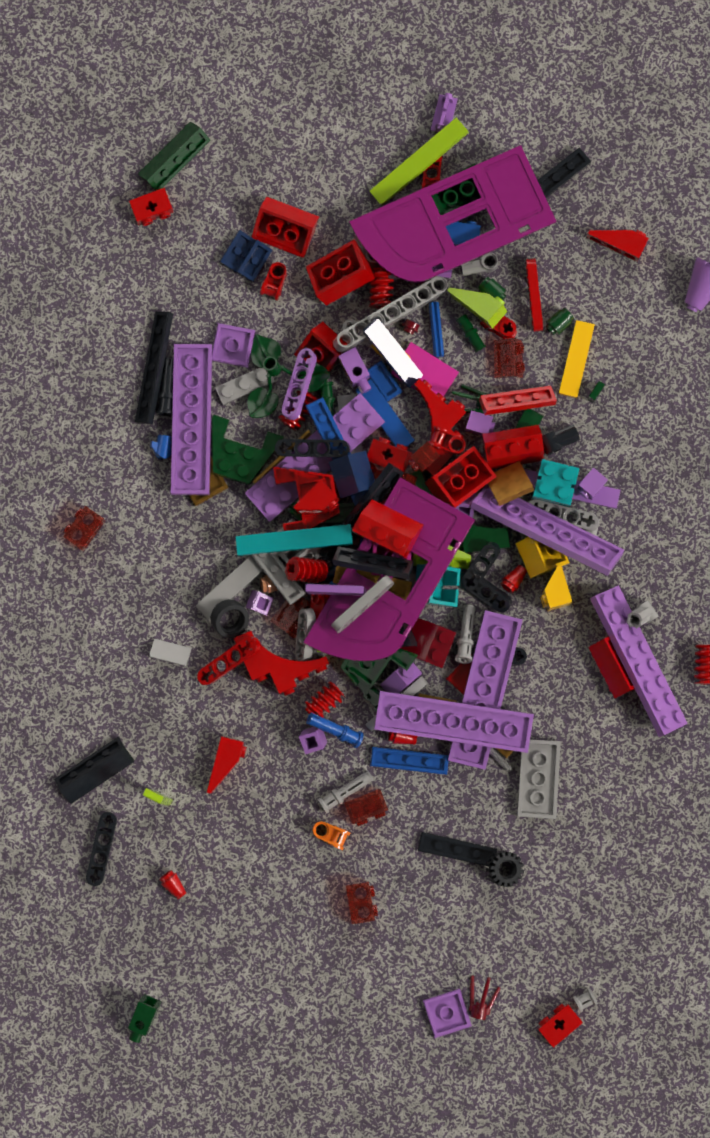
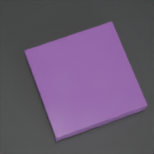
[212,323,255,368]
[423,989,472,1038]

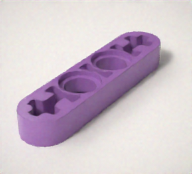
[282,348,317,420]

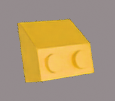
[516,537,570,578]
[540,565,572,611]

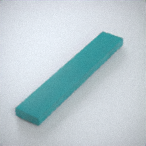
[236,524,353,556]

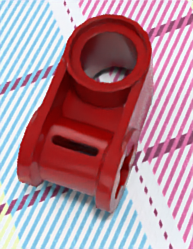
[260,262,287,301]
[480,316,517,340]
[427,426,465,455]

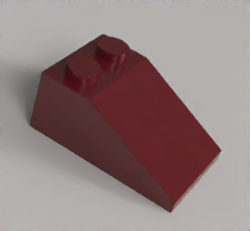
[400,618,456,669]

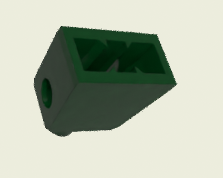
[128,994,162,1043]

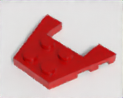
[273,467,340,531]

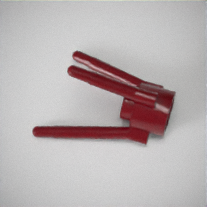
[469,975,500,1020]

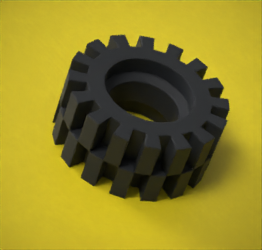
[486,851,524,887]

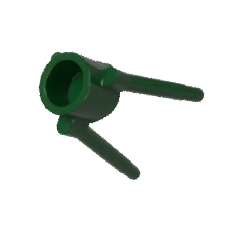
[451,384,488,414]

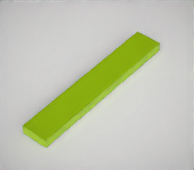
[370,117,469,206]
[143,788,173,806]

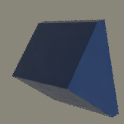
[329,451,375,499]

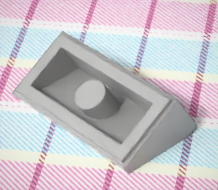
[149,639,192,667]

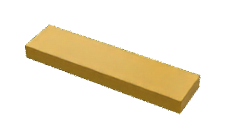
[559,320,595,398]

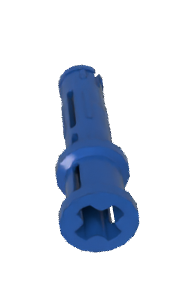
[306,712,364,748]

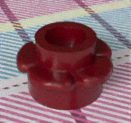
[402,319,420,335]

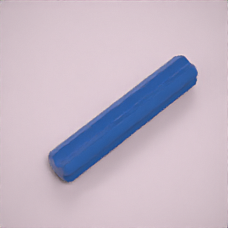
[429,302,444,358]

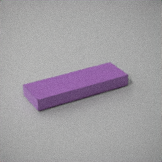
[306,584,366,596]

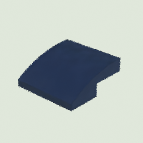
[219,230,272,282]

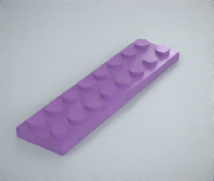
[171,344,213,495]
[245,393,385,522]
[470,484,624,576]
[590,586,688,737]
[448,610,523,770]
[374,691,534,753]

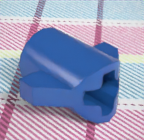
[150,435,172,459]

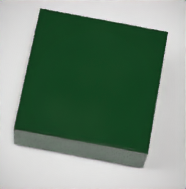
[588,381,605,403]

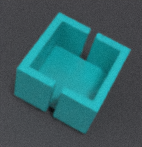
[532,459,580,507]
[415,564,461,607]

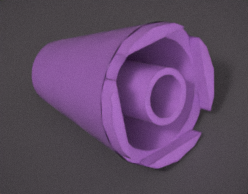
[685,257,710,312]

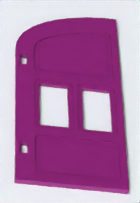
[349,145,557,282]
[303,477,475,661]

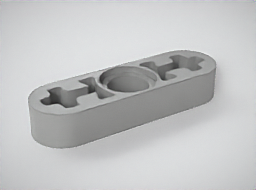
[295,608,316,661]

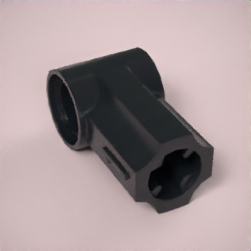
[542,424,580,456]

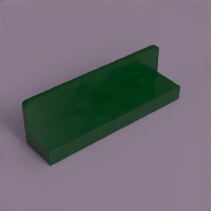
[138,122,211,191]

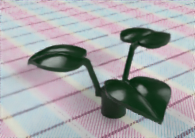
[247,334,330,418]

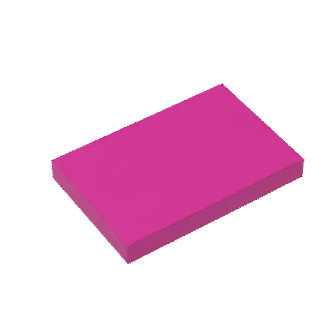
[391,342,459,397]

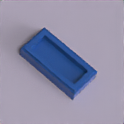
[367,360,403,402]

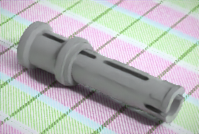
[455,605,475,664]
[317,770,374,814]

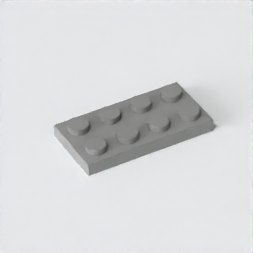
[517,740,561,819]

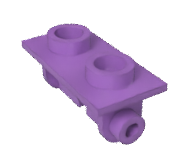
[431,93,458,132]

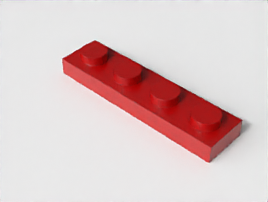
[479,386,557,415]

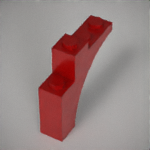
[413,379,466,476]
[234,631,329,696]

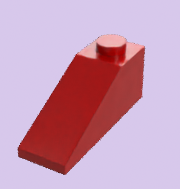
[586,230,649,262]
[207,736,247,794]

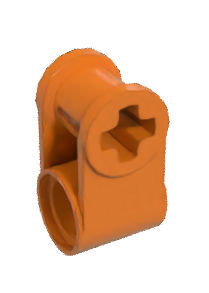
[312,821,351,850]

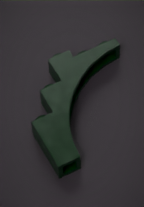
[409,463,510,554]

